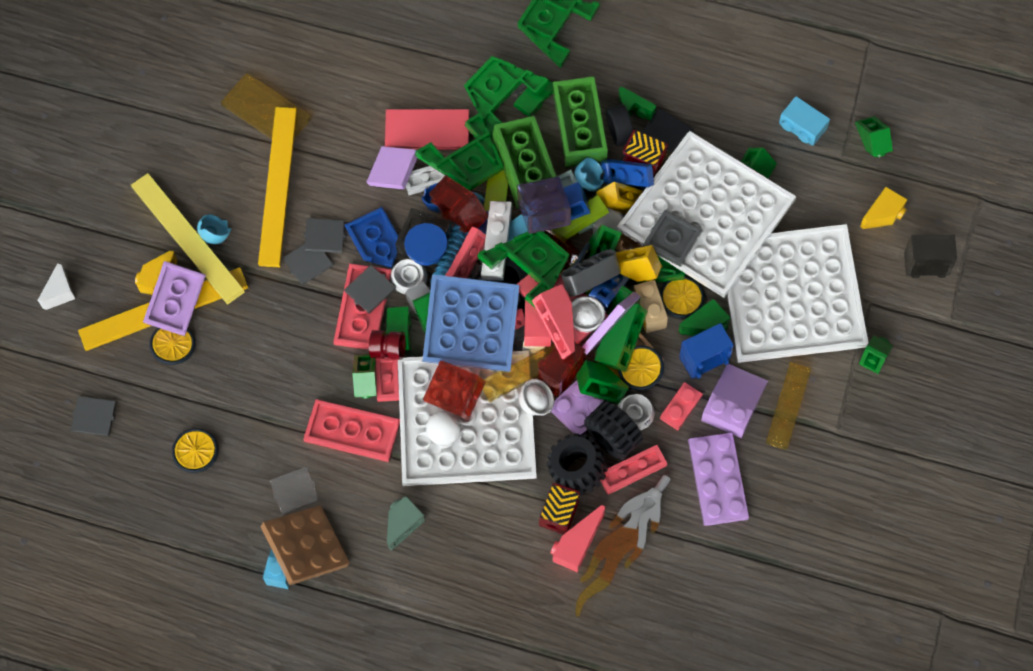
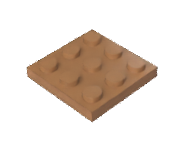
[261,505,350,585]

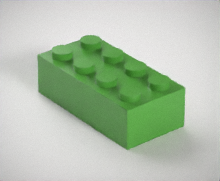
[553,77,608,167]
[492,116,561,209]

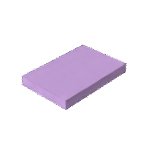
[143,261,206,336]
[581,292,640,354]

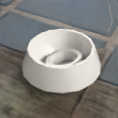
[390,259,427,294]
[571,296,605,333]
[519,379,554,415]
[618,394,655,430]

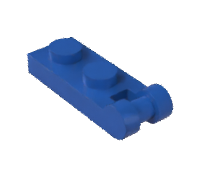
[601,159,654,187]
[588,274,630,310]

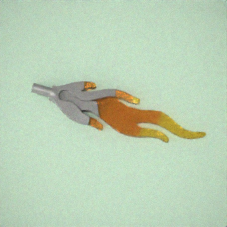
[575,475,671,617]

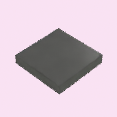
[643,210,702,267]

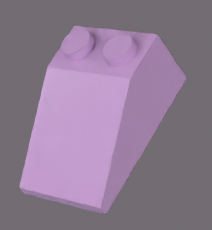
[701,364,768,439]

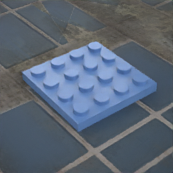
[422,274,519,372]

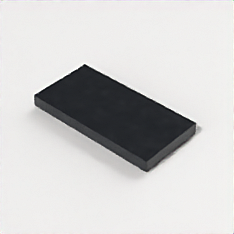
[613,108,694,191]

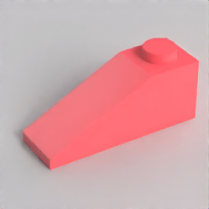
[532,284,575,359]
[551,505,606,573]

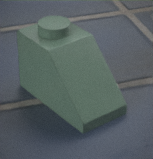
[387,496,425,551]

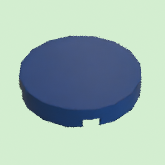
[404,223,448,266]

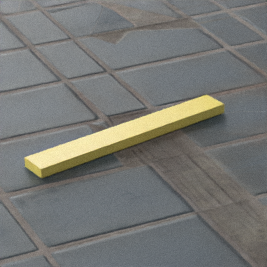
[131,173,245,305]

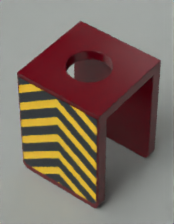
[622,130,668,178]
[539,483,580,535]

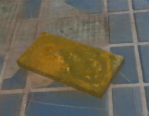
[221,73,312,139]

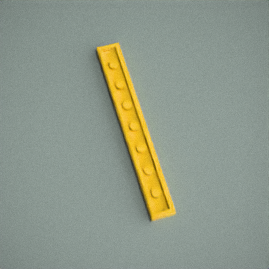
[258,107,297,267]
[78,267,248,351]

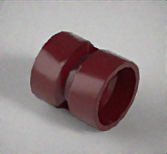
[369,330,406,360]

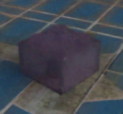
[517,176,571,234]

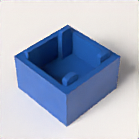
[679,323,734,379]

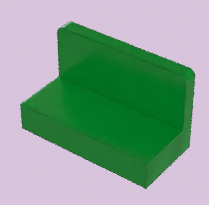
[741,148,777,179]

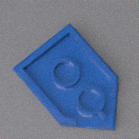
[344,207,401,268]

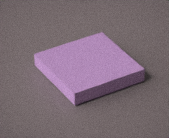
[367,146,417,189]

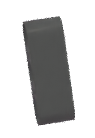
[561,249,621,296]

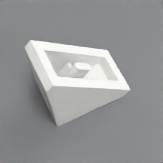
[38,263,75,310]

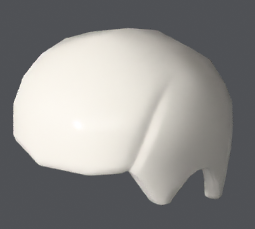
[426,411,460,445]

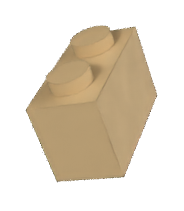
[633,280,668,333]

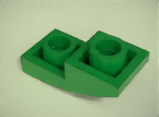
[513,76,553,117]
[387,306,411,350]

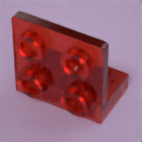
[423,361,486,421]

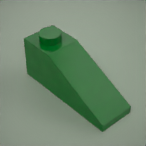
[595,303,648,372]

